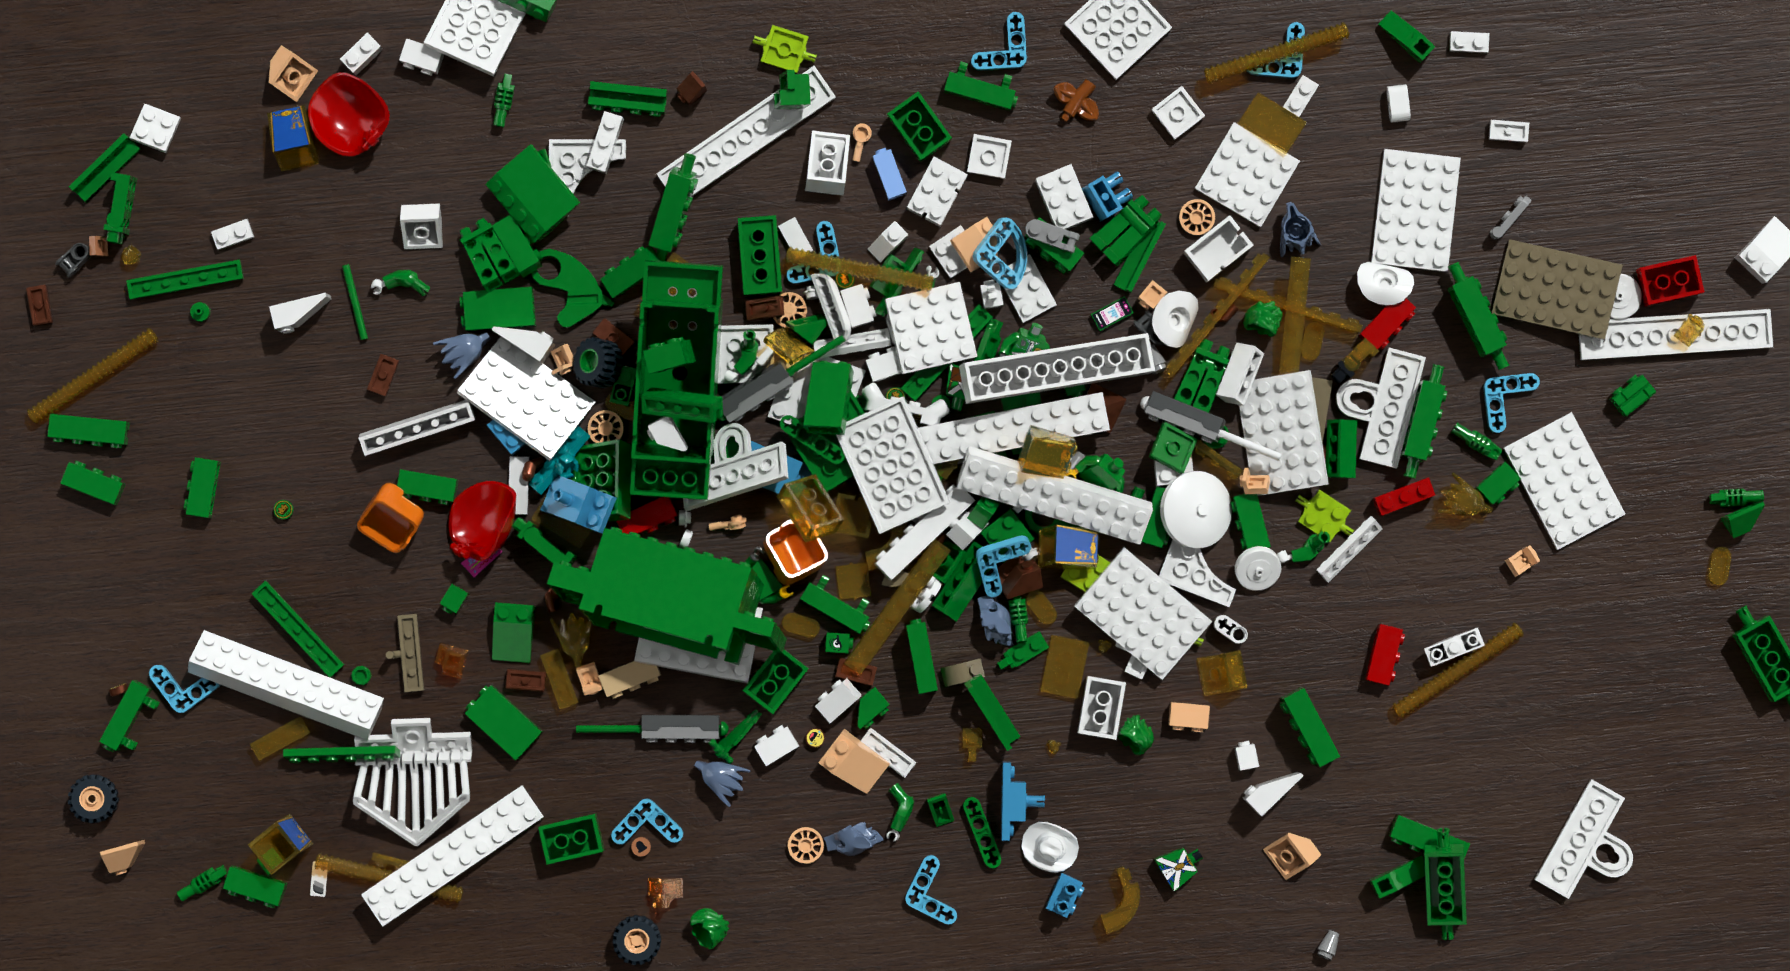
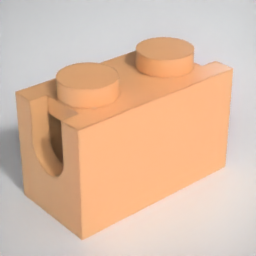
[1168,702,1210,732]

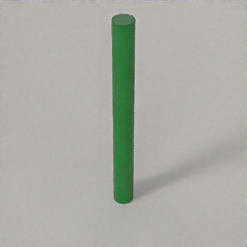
[342,264,368,340]

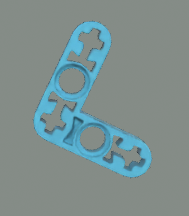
[971,12,1027,71]
[1246,22,1305,78]
[787,221,841,284]
[1483,373,1540,433]
[976,535,1031,597]
[149,665,220,713]
[611,798,683,844]
[905,855,957,924]

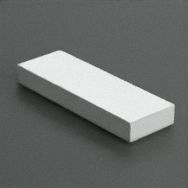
[509,456,529,515]
[861,728,916,778]

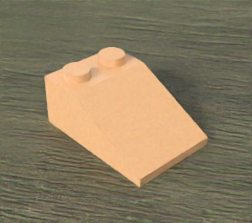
[818,729,890,794]

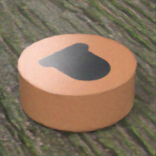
[631,837,651,857]

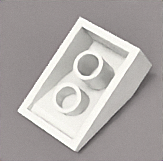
[805,131,850,196]
[1734,216,1790,284]
[269,293,331,334]
[492,327,556,363]
[1243,772,1303,816]

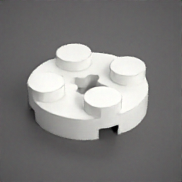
[910,576,942,613]

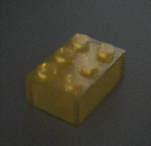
[777,474,844,543]

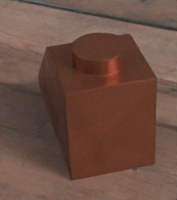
[676,71,707,105]
[1002,559,1043,599]

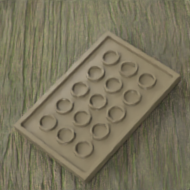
[1492,239,1623,340]

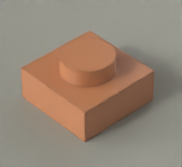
[89,236,108,257]

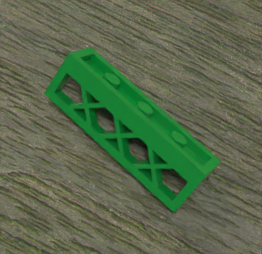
[69,133,141,202]
[1114,221,1166,294]
[964,673,1021,751]

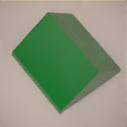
[920,539,966,584]

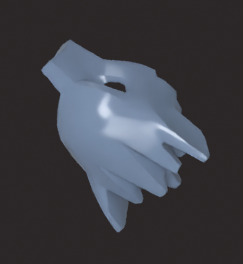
[1280,202,1321,257]
[433,333,491,379]
[977,595,1014,646]
[694,760,750,807]
[824,822,883,856]

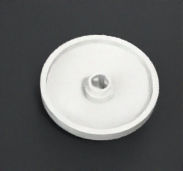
[1160,471,1232,548]

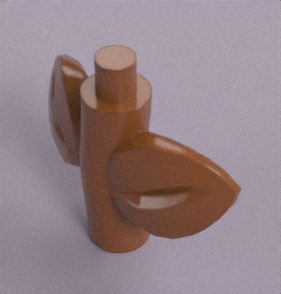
[1054,79,1099,122]

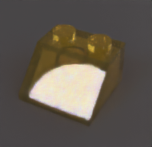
[1197,650,1248,696]

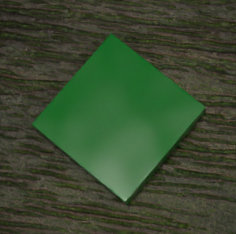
[1149,422,1198,474]

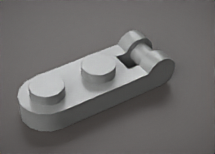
[1490,195,1532,239]
[1025,219,1080,253]

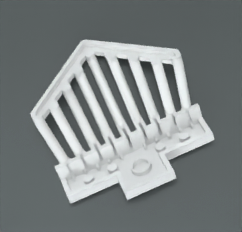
[353,718,472,846]

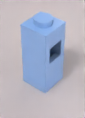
[873,148,907,201]

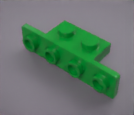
[870,248,924,317]

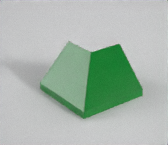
[1721,502,1765,539]

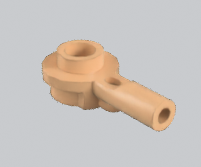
[852,124,872,162]
[709,515,747,531]

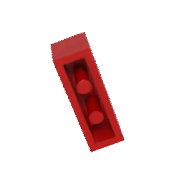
[1358,298,1416,351]
[1372,477,1435,516]
[617,497,678,537]
[1365,624,1405,685]

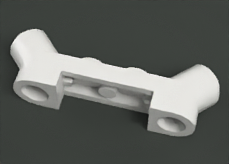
[861,383,950,426]

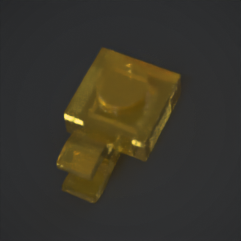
[963,728,982,761]

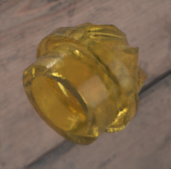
[121,245,141,265]

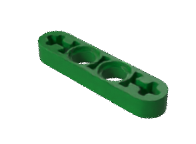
[780,415,846,464]
[963,797,1001,868]

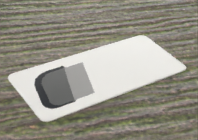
[310,861,328,897]

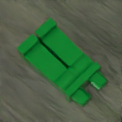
[103,172,137,244]
[1089,195,1162,267]
[460,218,520,293]
[1174,339,1230,413]
[512,517,578,564]

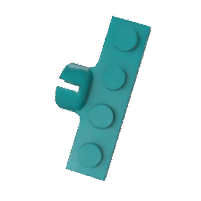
[529,426,590,495]

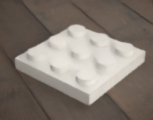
[718,324,774,384]

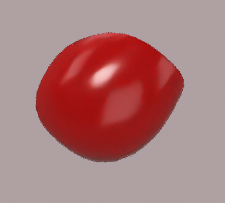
[308,72,390,157]
[449,481,517,561]

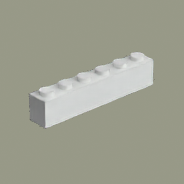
[359,400,475,456]
[874,484,975,580]

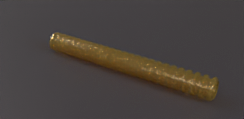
[1204,22,1349,84]
[786,246,934,292]
[27,328,158,424]
[1393,622,1524,718]
[315,853,463,903]

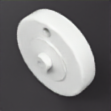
[1610,274,1642,319]
[1235,546,1282,591]

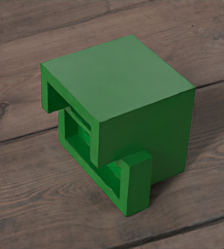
[774,70,811,109]

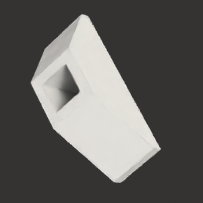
[1424,628,1485,667]

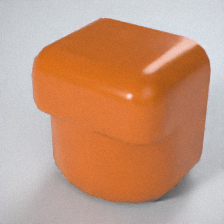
[357,483,424,553]
[763,517,828,585]

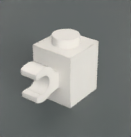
[980,280,1003,309]

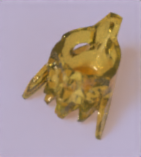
[1438,473,1493,516]
[550,613,591,667]

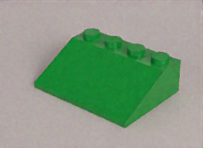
[485,144,580,243]
[570,439,632,522]

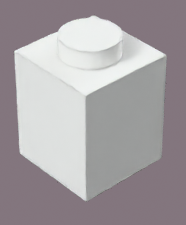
[1234,741,1259,771]

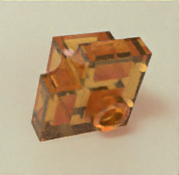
[435,643,469,679]
[649,877,683,908]

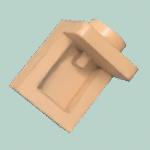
[1138,280,1167,310]
[551,343,574,375]
[1240,468,1270,494]
[1505,545,1540,577]
[576,662,602,695]

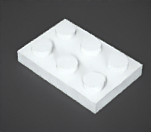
[996,254,1057,323]

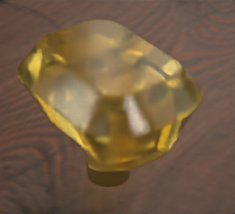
[1098,639,1112,653]
[1047,740,1061,754]

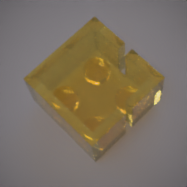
[831,493,872,539]

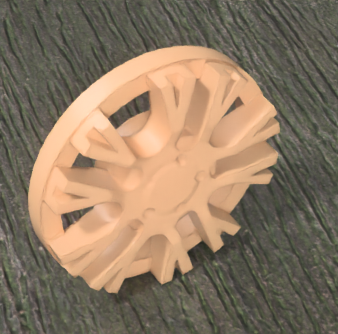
[1179,199,1215,235]
[773,292,807,328]
[588,410,624,443]
[788,827,824,863]

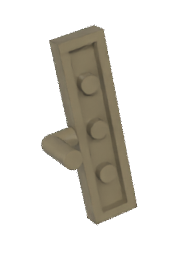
[386,614,424,692]

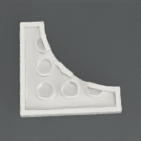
[549,139,626,217]
[1159,539,1236,607]

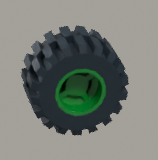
[572,337,623,388]

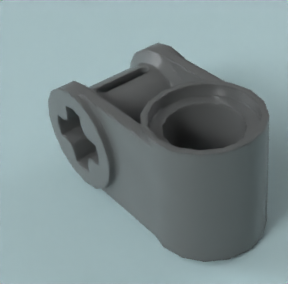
[55,243,91,278]
[1133,310,1164,346]

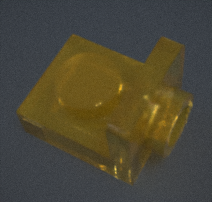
[1674,313,1705,347]

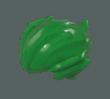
[1243,301,1283,337]
[1117,714,1154,755]
[690,908,729,950]

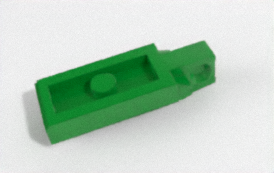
[974,319,1003,361]
[997,631,1049,669]

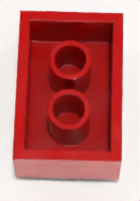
[1636,255,1705,307]

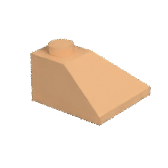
[269,45,318,102]
[950,217,998,272]
[1263,833,1321,880]
[100,840,145,875]

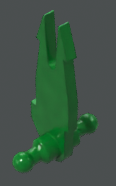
[709,710,762,764]

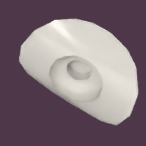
[1357,262,1414,305]
[1152,290,1198,348]
[1021,822,1079,873]

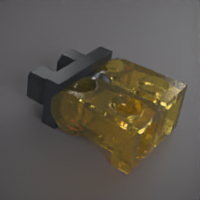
[1330,338,1379,384]

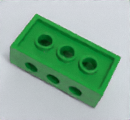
[738,215,783,297]

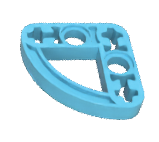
[973,217,1027,289]

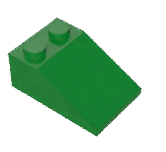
[492,602,535,663]

